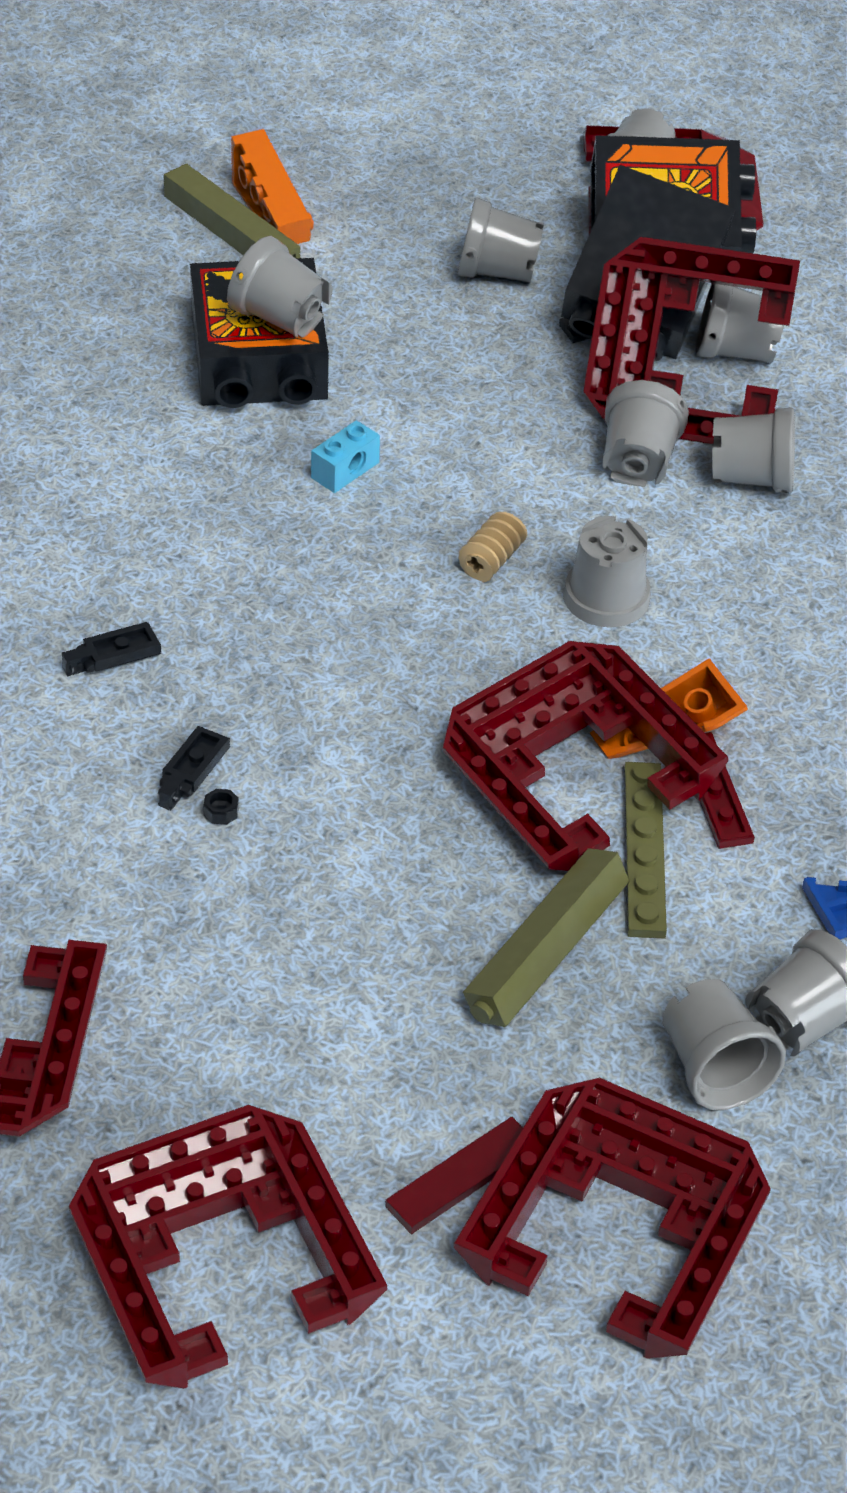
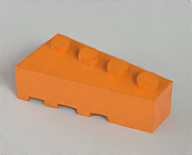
[231,129,314,244]

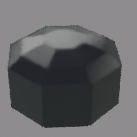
[203,789,239,825]

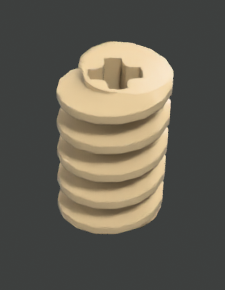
[458,512,527,582]

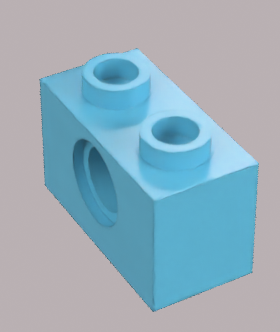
[311,420,380,493]

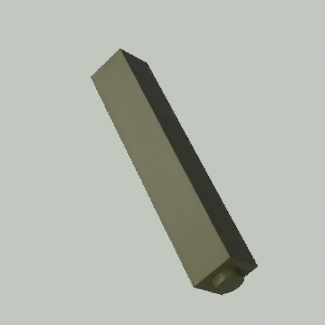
[163,163,301,258]
[463,848,630,1027]

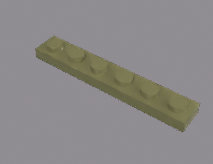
[624,762,667,939]

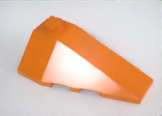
[590,658,748,759]

